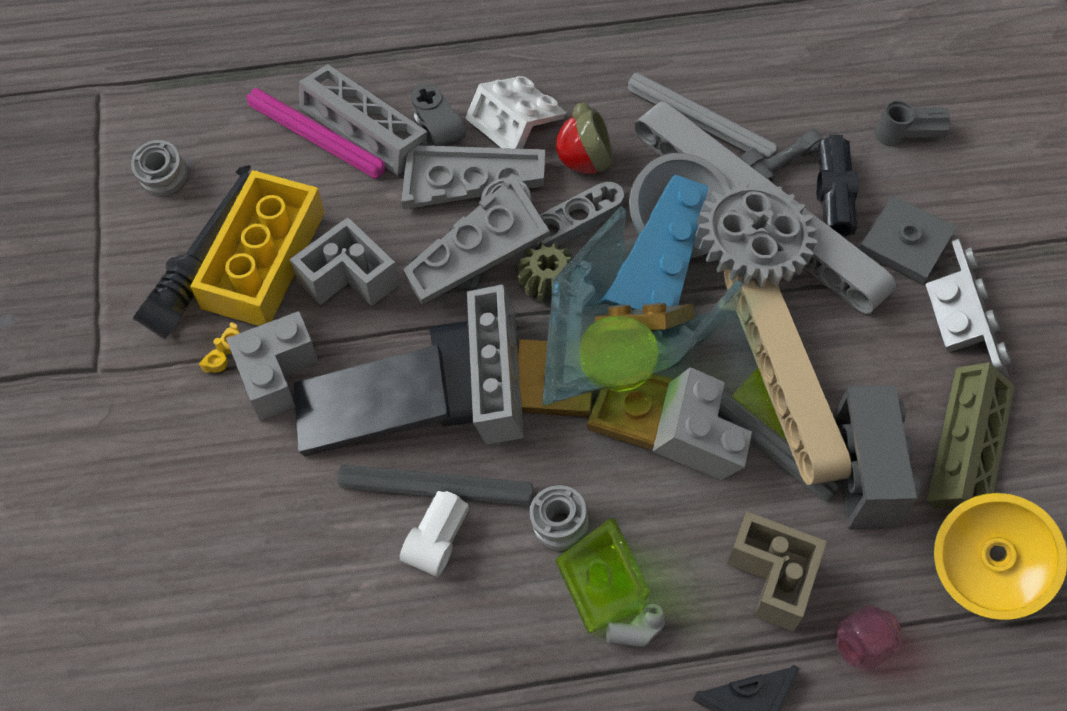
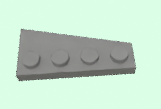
[401,145,545,210]
[403,173,550,305]

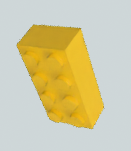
[190,170,325,326]

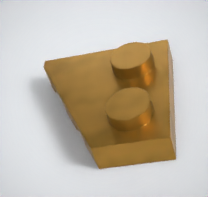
[595,303,695,332]

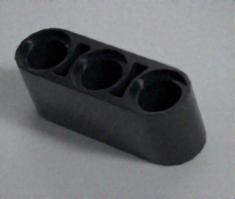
[429,321,473,427]

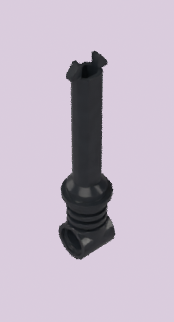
[132,165,251,340]

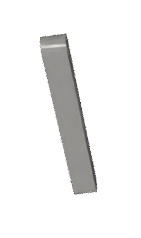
[634,101,896,314]

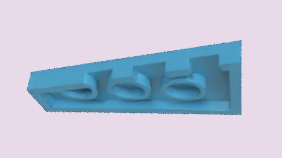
[601,175,709,310]

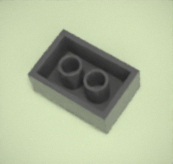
[833,385,920,529]

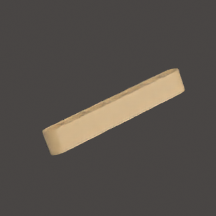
[724,269,851,485]

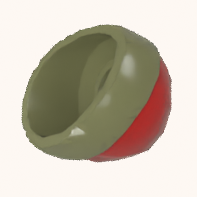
[556,102,613,174]

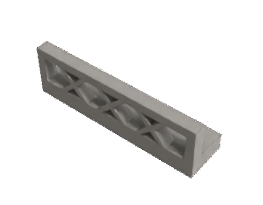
[299,64,427,176]

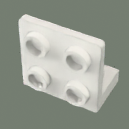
[465,76,566,149]

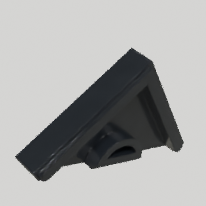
[692,665,800,711]

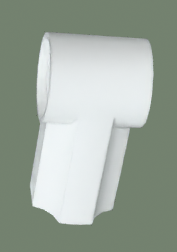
[400,491,469,577]

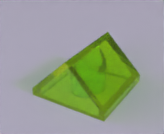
[555,518,651,634]

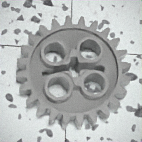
[696,179,817,288]

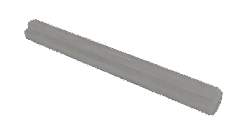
[628,73,778,159]

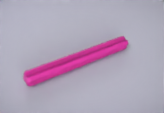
[246,88,386,179]

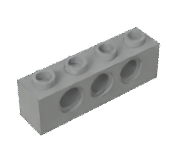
[467,284,524,445]

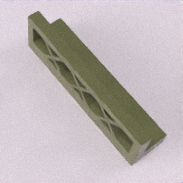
[927,362,1015,509]

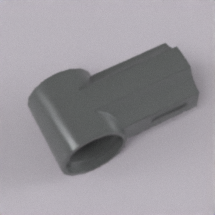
[875,100,951,146]

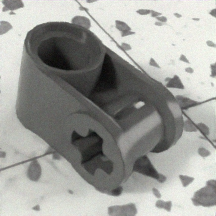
[411,84,466,146]

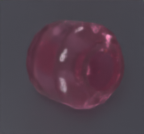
[835,605,901,670]

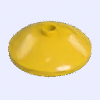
[934,493,1067,620]

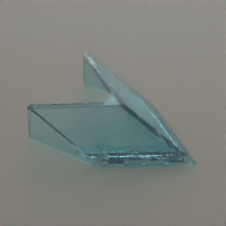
[542,206,743,406]

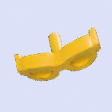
[199,322,240,373]

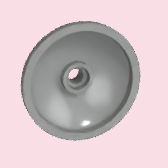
[629,153,731,259]

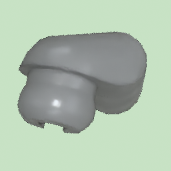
[606,604,665,647]

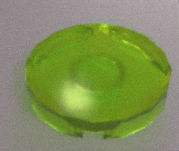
[579,316,659,392]

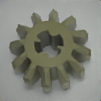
[518,241,579,304]

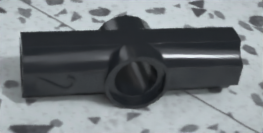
[816,135,858,238]

